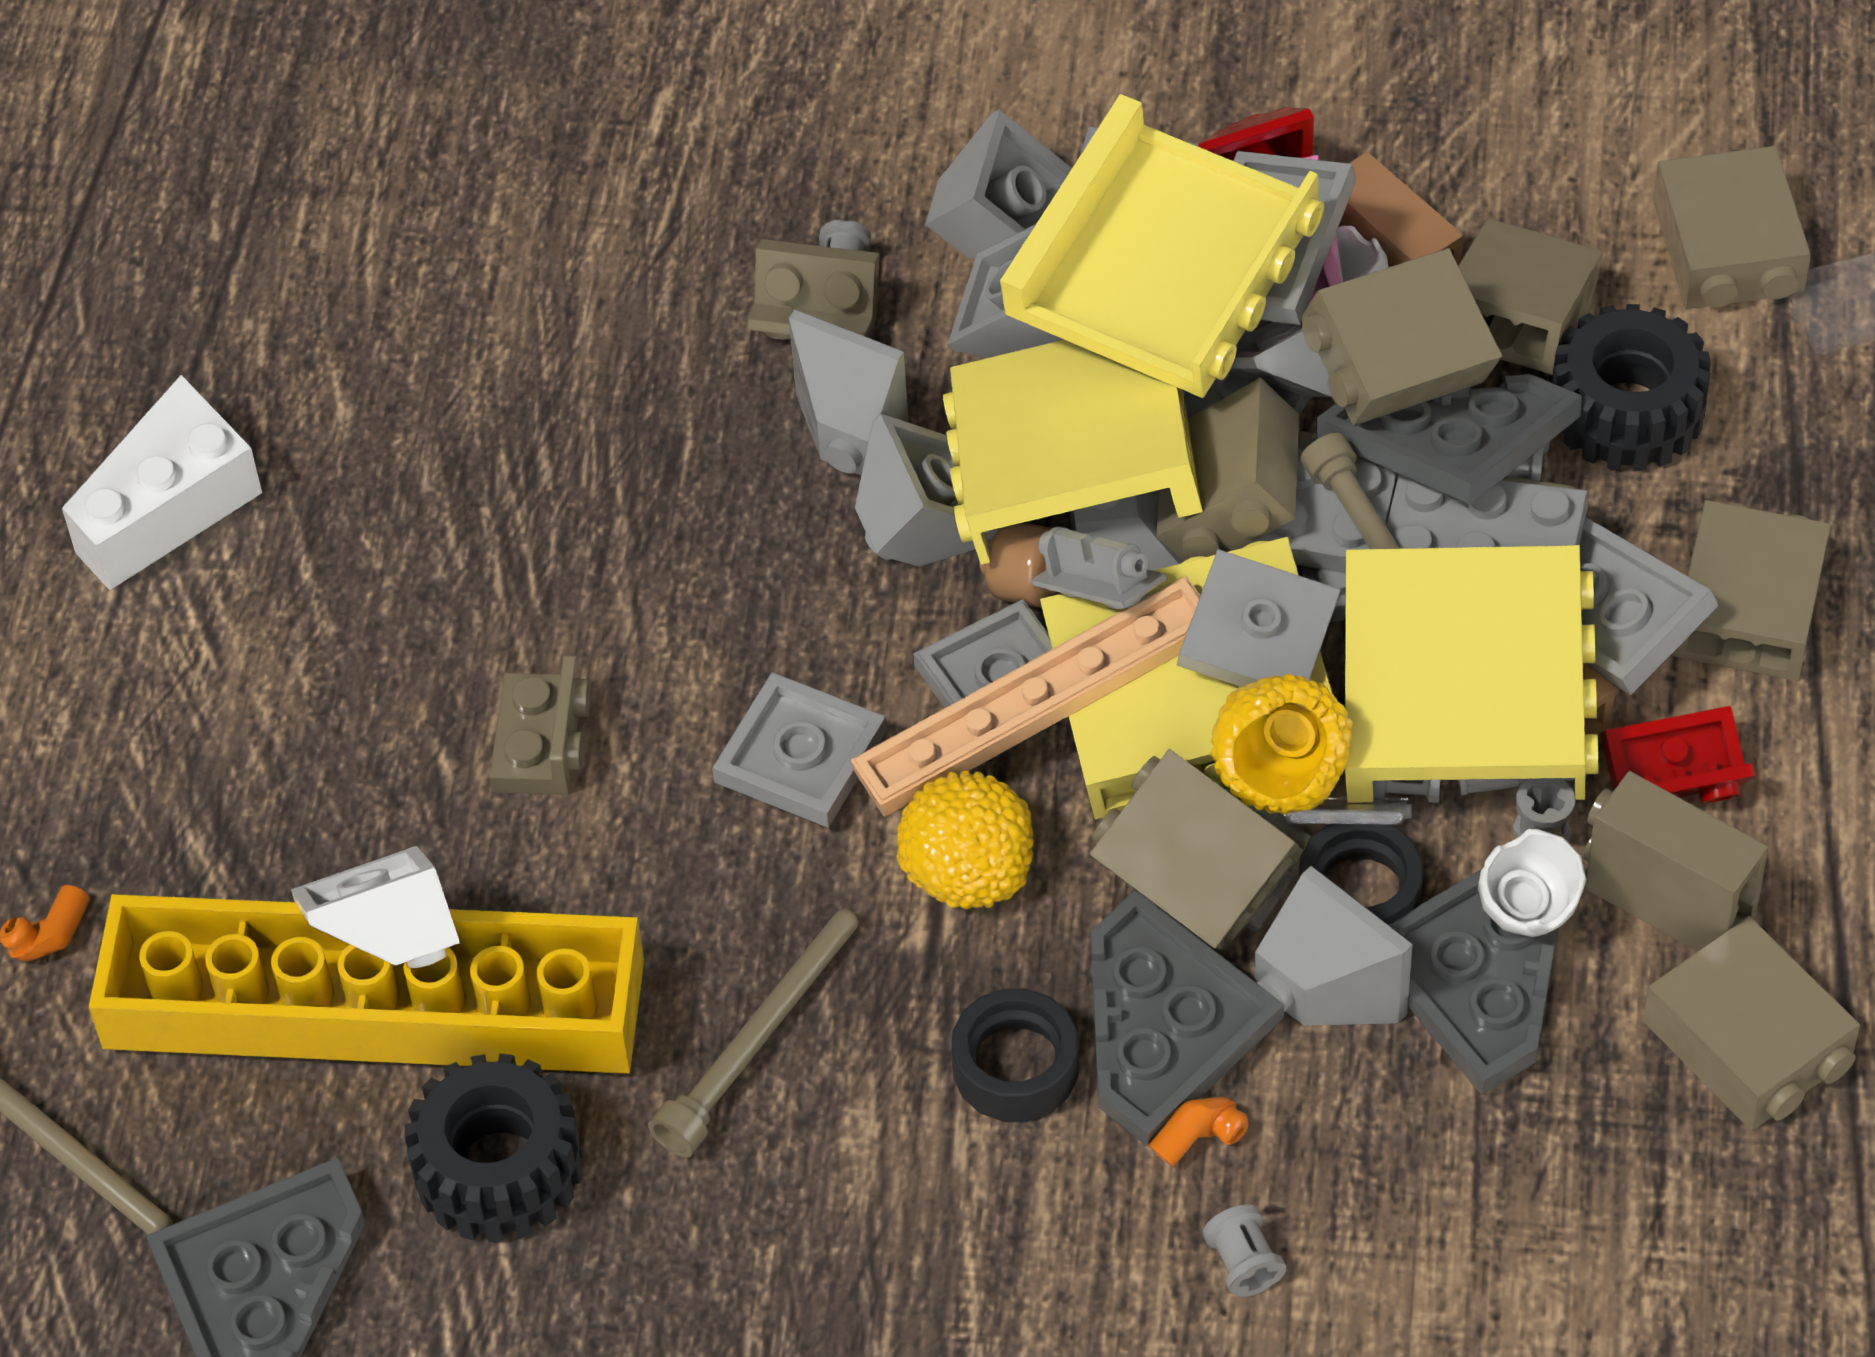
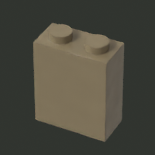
[1653,145,1811,309]
[1458,218,1603,374]
[1301,248,1502,426]
[1156,378,1299,562]
[1672,500,1831,681]
[1090,748,1303,956]
[1583,771,1769,951]
[1643,916,1860,1131]

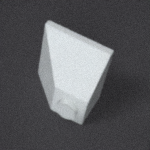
[291,846,460,968]

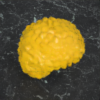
[1211,673,1353,814]
[896,770,1034,909]

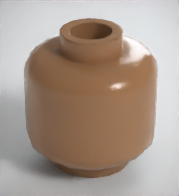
[979,523,1061,608]

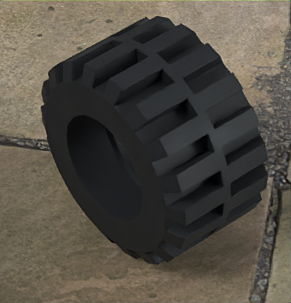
[1552,304,1711,471]
[404,1054,583,1242]

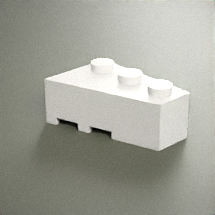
[62,375,262,590]

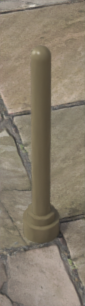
[1300,432,1400,549]
[648,909,858,1158]
[0,1077,173,1235]

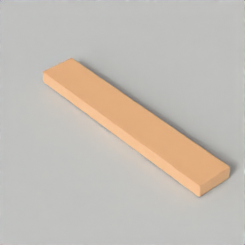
[851,576,1200,817]

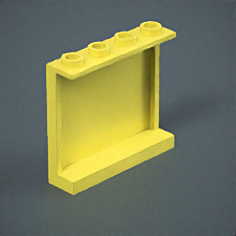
[1000,94,1324,398]
[943,340,1203,565]
[1040,537,1332,820]
[1345,545,1598,803]

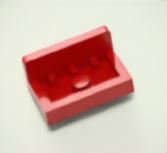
[1601,706,1756,804]

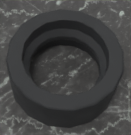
[1299,817,1423,924]
[952,988,1078,1122]

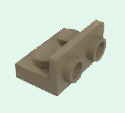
[747,239,880,339]
[489,655,591,795]

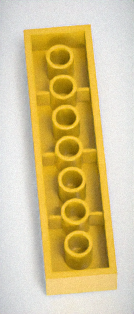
[89,894,644,1074]

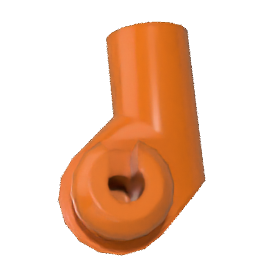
[0,885,90,962]
[1148,1096,1249,1168]

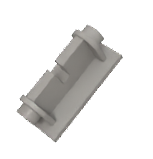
[1031,527,1167,609]

